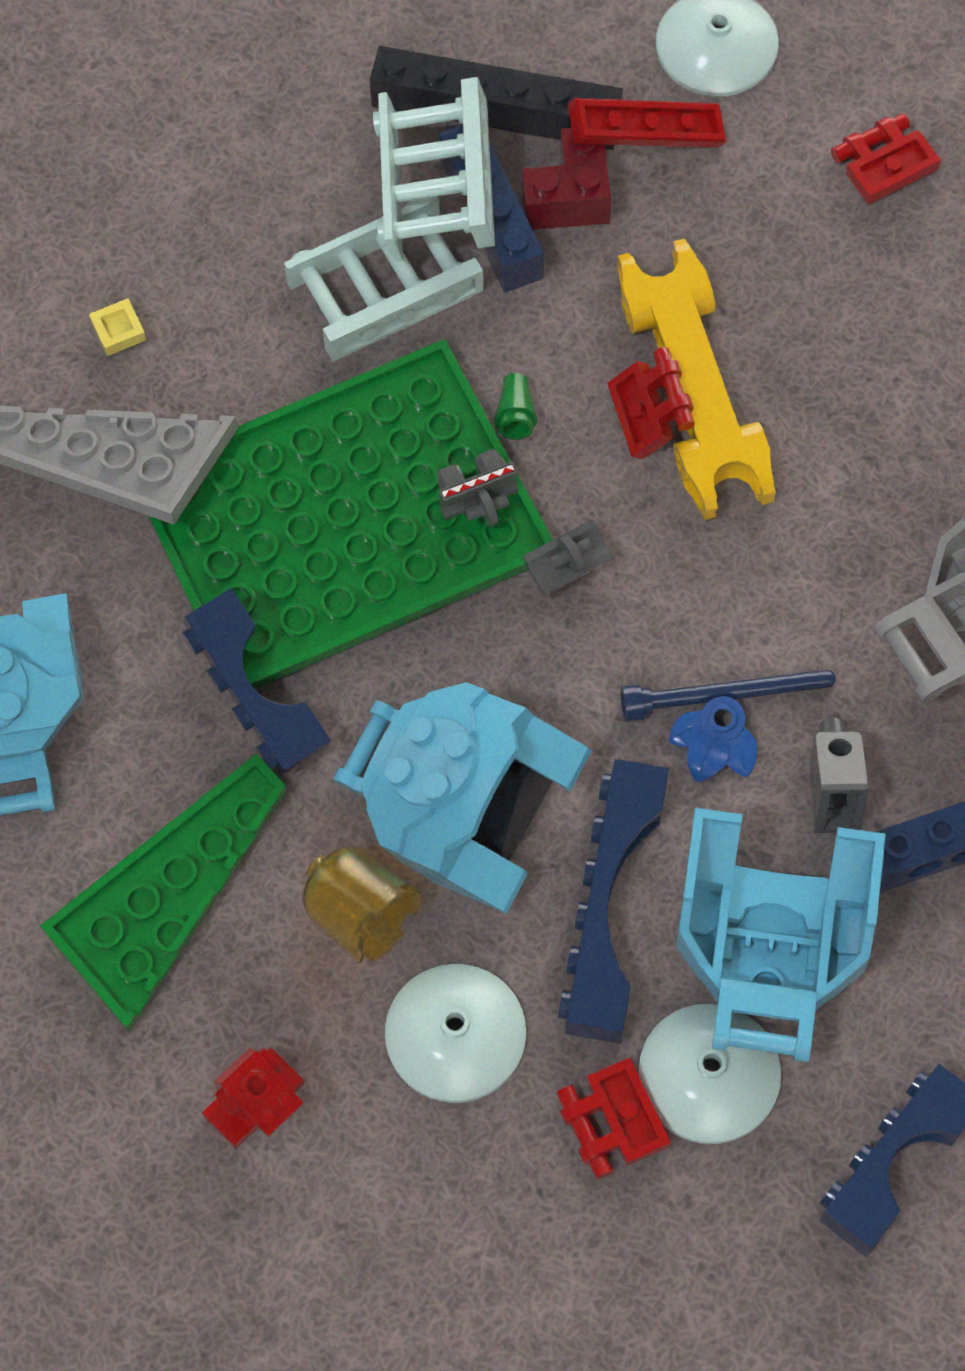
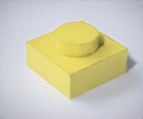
[89,299,147,356]

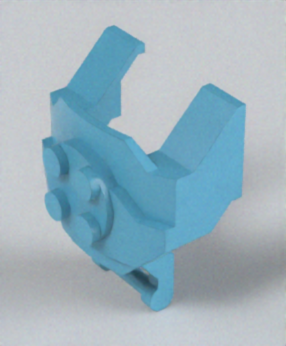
[0,593,84,816]
[332,682,592,914]
[676,808,885,1062]

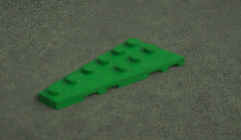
[40,754,287,1033]

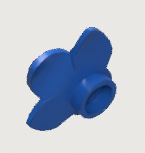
[668,696,757,782]

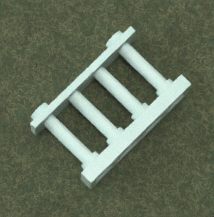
[373,77,495,261]
[284,196,483,362]

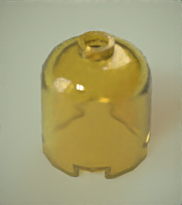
[302,846,422,964]

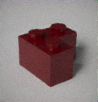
[522,128,611,230]

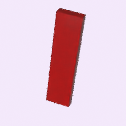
[568,98,726,148]

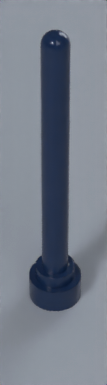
[620,670,836,722]

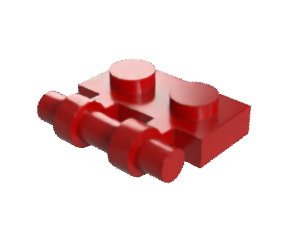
[831,113,941,205]
[607,347,695,459]
[556,1057,671,1180]

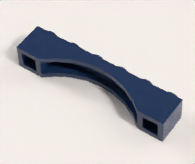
[558,759,669,1044]

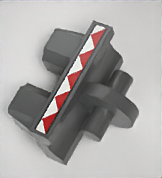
[437,449,518,527]
[522,519,614,597]

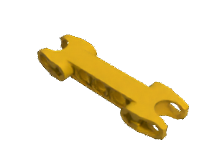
[617,239,776,520]

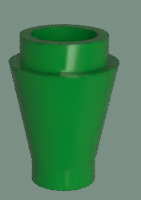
[494,373,538,440]

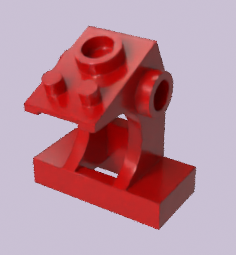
[202,1047,305,1150]

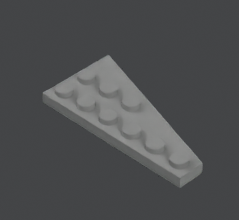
[0,406,239,524]

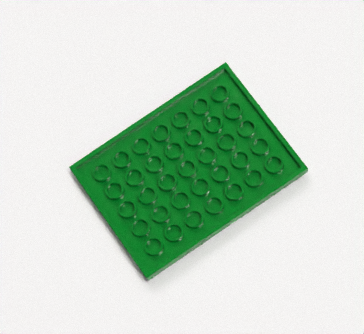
[147,339,553,689]

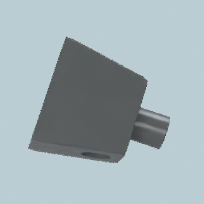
[810,718,869,833]

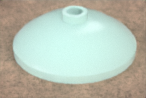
[656,0,779,97]
[385,964,526,1103]
[638,1004,781,1144]

